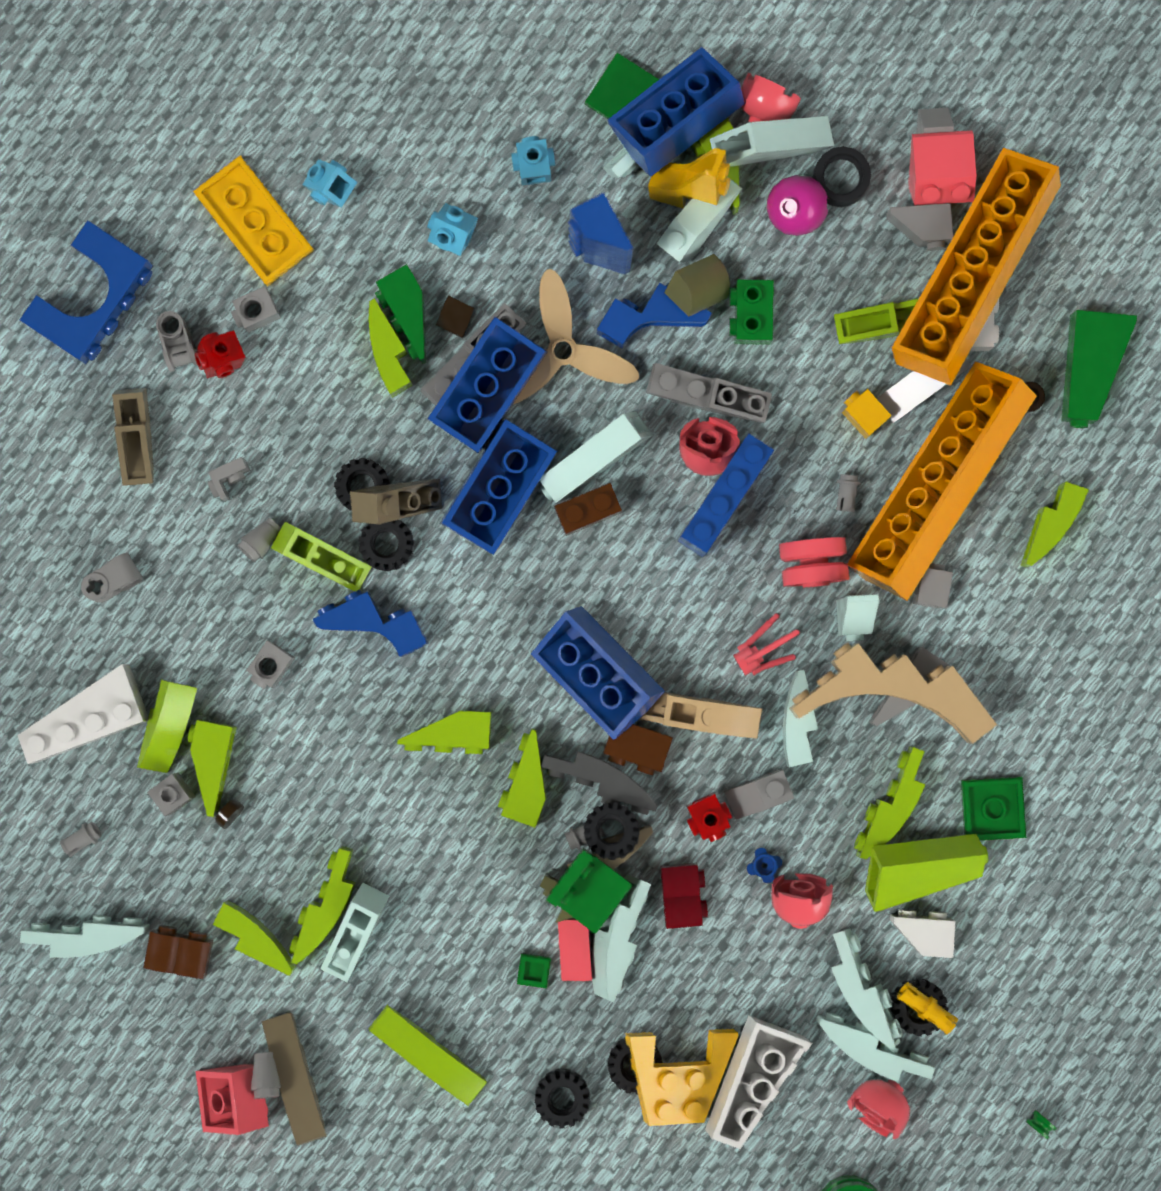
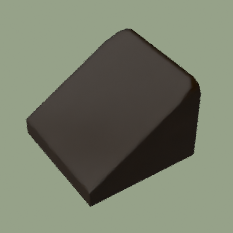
[436,295,476,338]

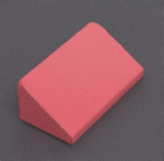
[558,918,592,981]

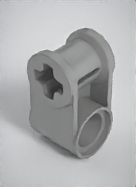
[156,311,197,372]
[81,552,143,603]

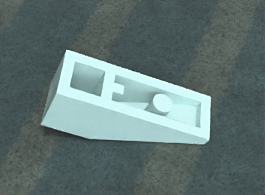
[657,177,743,262]
[836,595,879,641]
[321,883,390,982]

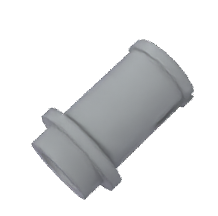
[835,474,861,512]
[60,822,102,857]
[564,825,605,850]

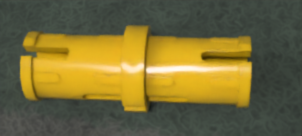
[897,982,958,1034]

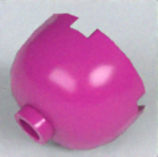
[766,175,828,236]

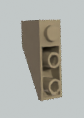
[350,479,442,524]

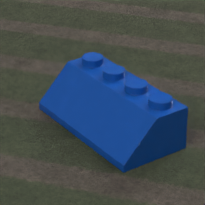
[607,47,745,177]
[568,192,633,275]
[428,317,548,453]
[440,419,557,555]
[531,606,665,740]

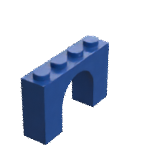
[20,220,153,364]
[678,433,774,558]

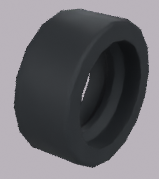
[812,146,871,207]

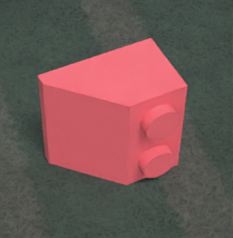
[908,130,977,206]
[195,1064,269,1135]

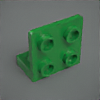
[546,848,632,933]

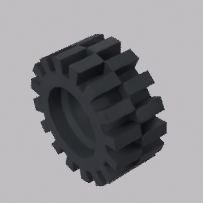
[334,458,390,511]
[358,520,414,571]
[584,802,640,860]
[890,978,949,1037]
[608,1038,663,1095]
[535,1069,590,1128]

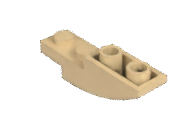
[640,692,763,739]

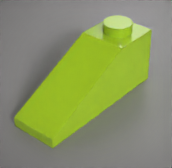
[271,522,372,592]
[188,719,237,817]

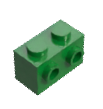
[729,279,774,345]

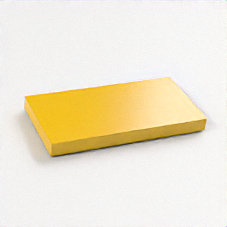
[193,155,314,286]

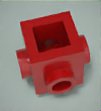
[195,330,246,378]
[686,793,733,842]

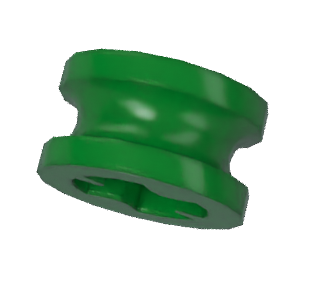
[1026,1110,1057,1140]

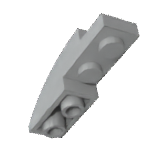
[421,303,527,406]
[646,363,772,423]

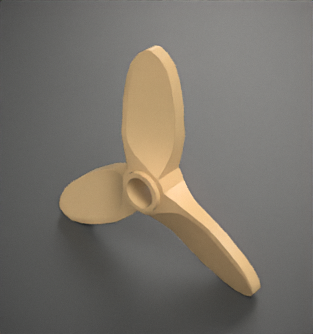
[513,269,640,404]

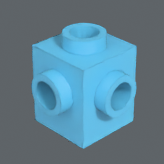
[511,136,555,186]
[302,159,357,208]
[427,203,478,256]

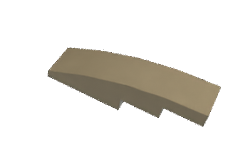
[262,1012,327,1146]

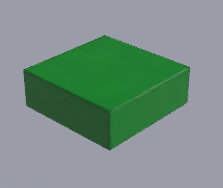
[517,953,551,989]

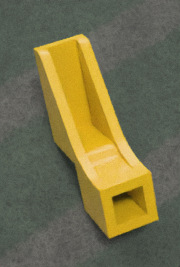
[648,148,730,209]

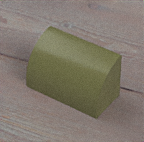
[664,254,730,316]

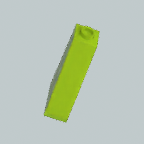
[865,834,989,912]

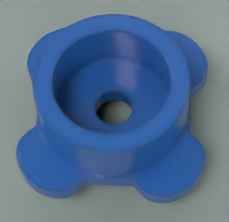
[747,847,782,883]

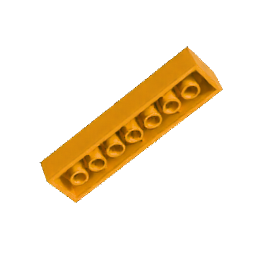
[891,148,1061,386]
[847,361,1037,601]

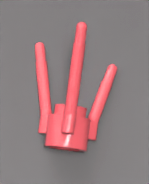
[733,613,800,676]

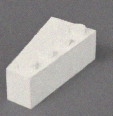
[17,664,148,764]
[705,1015,812,1149]

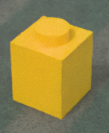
[842,389,892,439]

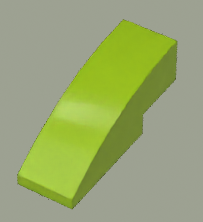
[368,298,413,398]
[834,299,918,345]
[1020,482,1089,567]
[137,680,197,773]
[213,900,296,976]

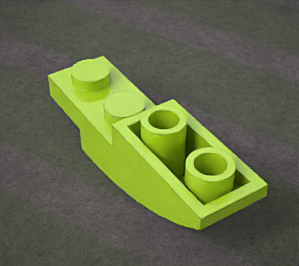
[854,746,926,860]
[289,846,356,964]

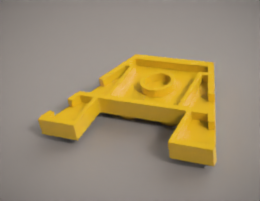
[625,1029,738,1126]

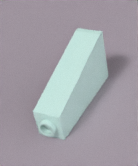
[710,116,834,167]
[539,411,653,503]

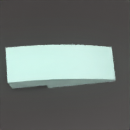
[783,670,818,767]

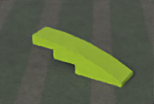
[368,1004,487,1106]

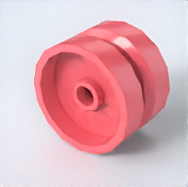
[779,537,850,588]

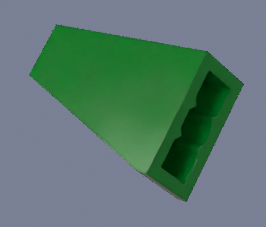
[1061,310,1137,428]

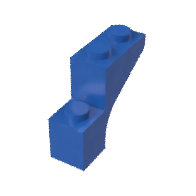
[597,283,712,349]
[313,590,429,657]

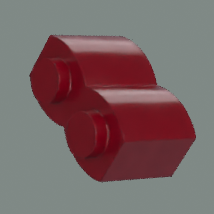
[660,863,708,929]

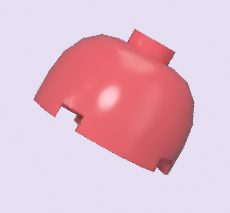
[741,73,801,122]
[680,417,740,476]
[771,873,833,929]
[847,1079,910,1139]

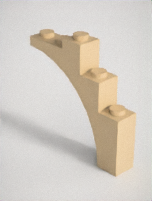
[789,642,997,744]

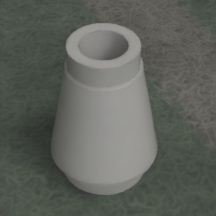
[237,518,281,562]
[251,1052,282,1099]

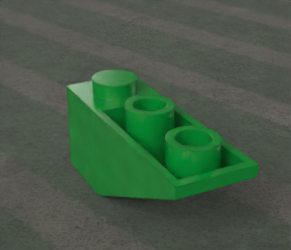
[375,264,426,364]

